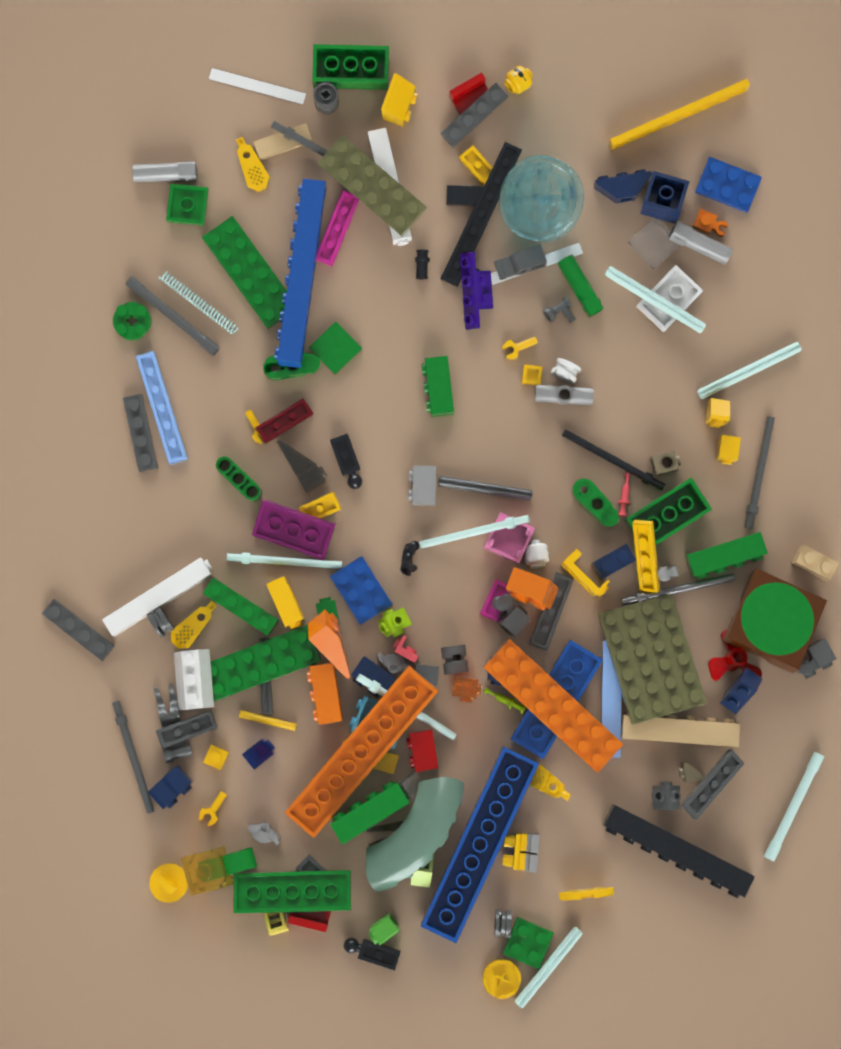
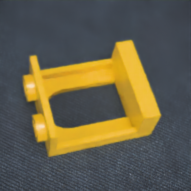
[561,549,610,597]

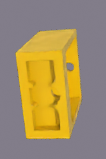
[266,576,305,630]

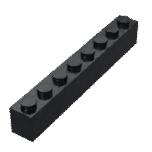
[602,804,755,898]

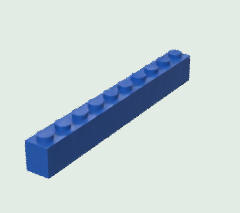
[274,179,326,368]

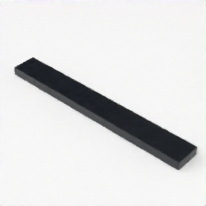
[441,142,522,287]

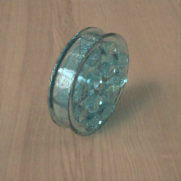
[500,155,584,242]

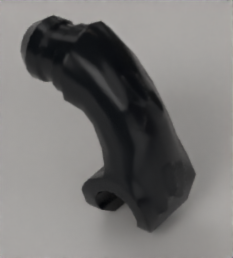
[400,541,420,576]

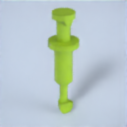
[484,688,526,714]

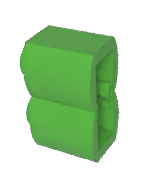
[369,912,400,945]

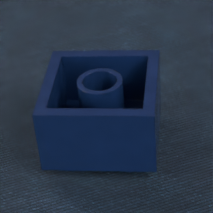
[640,171,690,224]

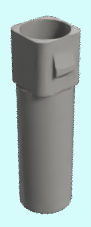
[133,161,197,182]
[668,221,733,265]

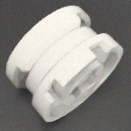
[551,358,581,384]

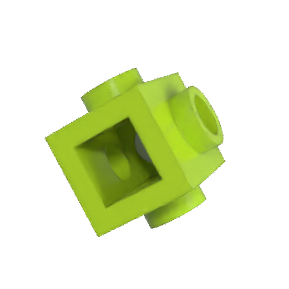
[378,607,412,638]

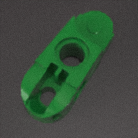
[263,353,321,381]
[572,478,619,527]

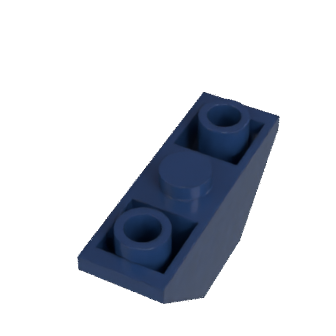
[593,169,652,204]

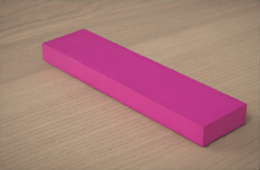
[316,190,359,267]

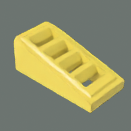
[263,913,289,936]

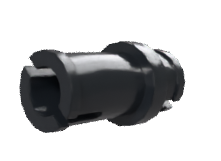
[415,249,430,280]

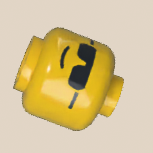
[504,66,533,95]

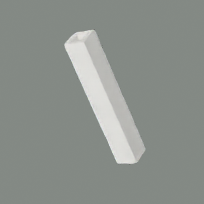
[368,128,412,246]
[102,557,213,636]

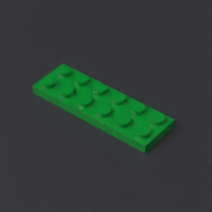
[202,216,287,329]
[210,625,322,702]
[233,870,351,914]

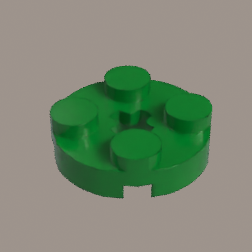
[113,302,152,341]

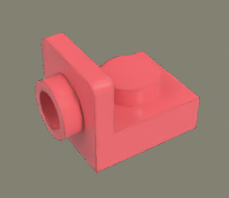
[393,635,419,663]

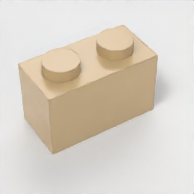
[791,545,839,581]

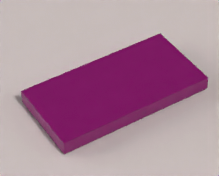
[252,499,336,560]

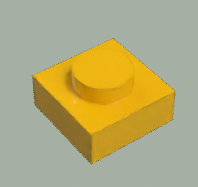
[203,744,229,770]

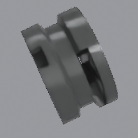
[147,607,174,638]
[494,909,512,938]

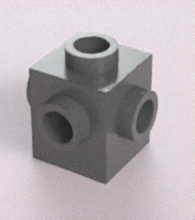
[652,782,681,810]

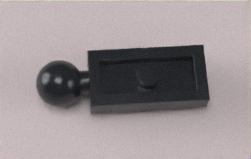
[330,433,363,489]
[343,937,401,970]

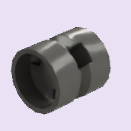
[314,82,339,114]
[441,645,469,675]

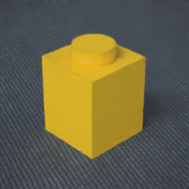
[716,435,741,465]

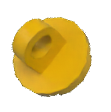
[149,863,188,903]

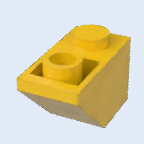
[705,398,730,428]

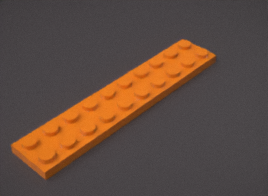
[285,665,439,838]

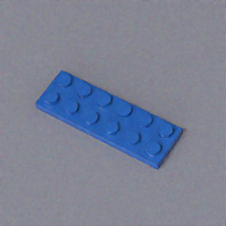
[510,640,603,759]

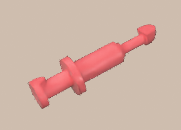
[618,472,631,517]

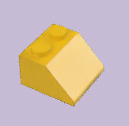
[381,73,418,127]

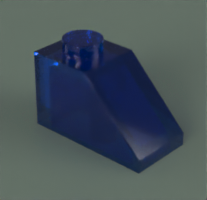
[242,738,275,770]

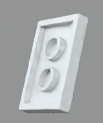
[636,265,703,333]

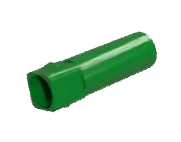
[557,254,603,318]

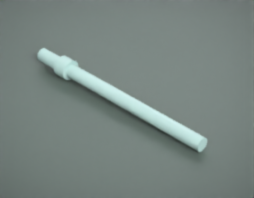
[419,515,530,549]
[227,552,342,569]
[356,674,457,740]

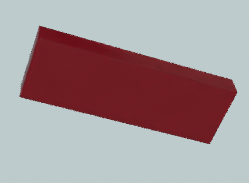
[255,398,314,445]

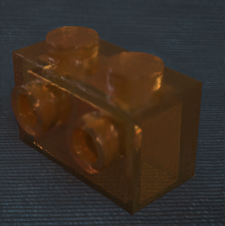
[452,677,482,703]

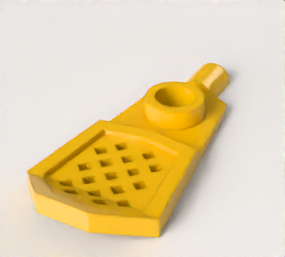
[236,137,270,192]
[171,601,217,649]
[530,761,572,801]

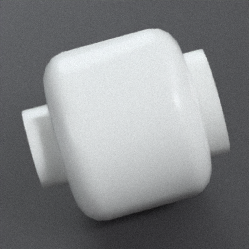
[524,540,550,569]

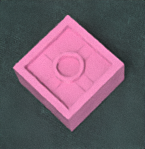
[483,512,535,564]

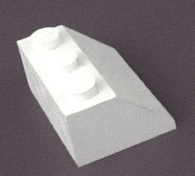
[174,649,214,711]

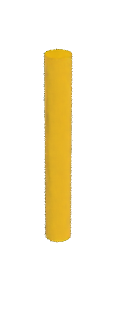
[239,710,297,731]

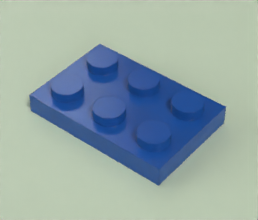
[695,156,762,213]
[330,556,393,625]

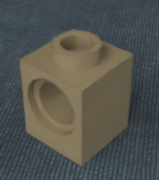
[650,451,681,477]

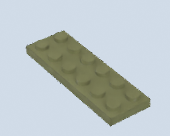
[317,135,427,237]

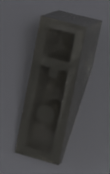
[277,440,327,493]

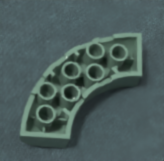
[366,777,464,892]

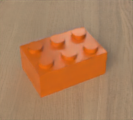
[506,567,559,611]
[307,663,343,725]

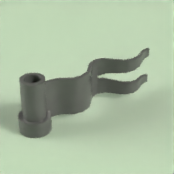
[154,684,192,763]

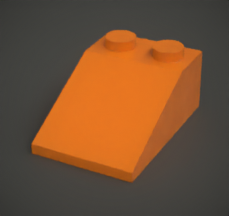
[308,609,350,679]

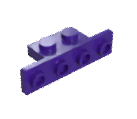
[460,252,493,330]

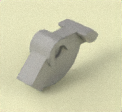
[657,566,679,581]
[377,653,409,674]
[249,822,281,845]

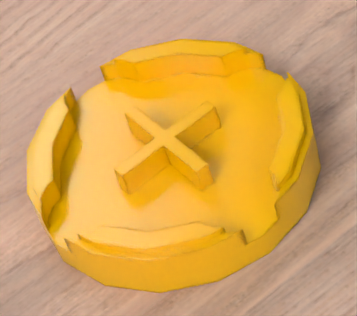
[482,958,521,999]

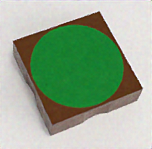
[722,568,827,673]

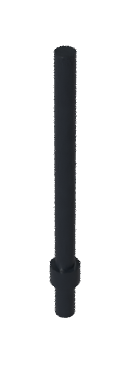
[562,429,666,490]

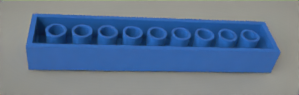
[421,746,539,943]

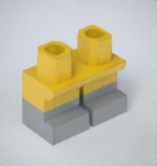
[502,833,540,873]

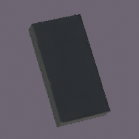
[446,185,484,206]

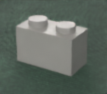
[408,466,436,506]

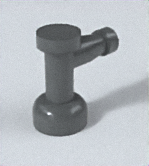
[543,297,576,323]

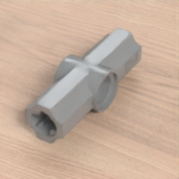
[535,385,594,406]

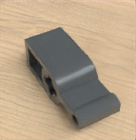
[494,244,547,280]

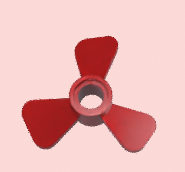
[708,629,762,681]

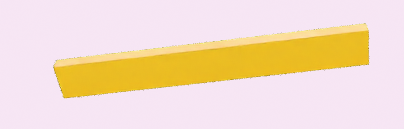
[608,79,750,150]

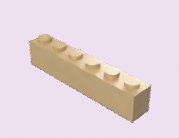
[621,712,740,747]

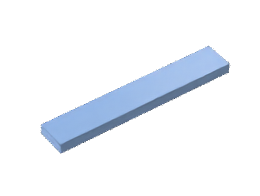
[136,351,188,465]
[601,641,622,758]

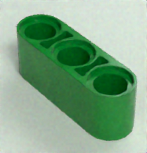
[216,456,262,502]
[198,847,257,882]

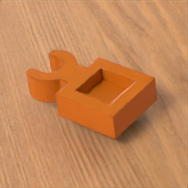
[692,208,729,237]

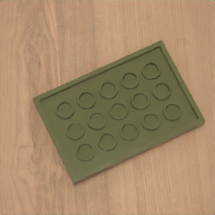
[598,594,707,725]

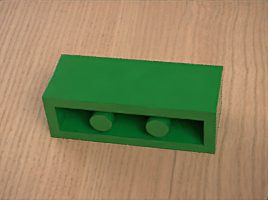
[421,356,454,417]

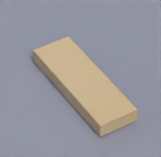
[253,123,313,161]

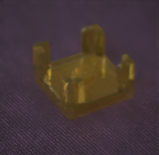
[181,845,234,896]

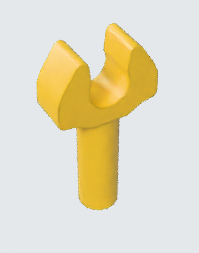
[502,336,538,360]
[245,410,262,445]
[199,791,227,826]

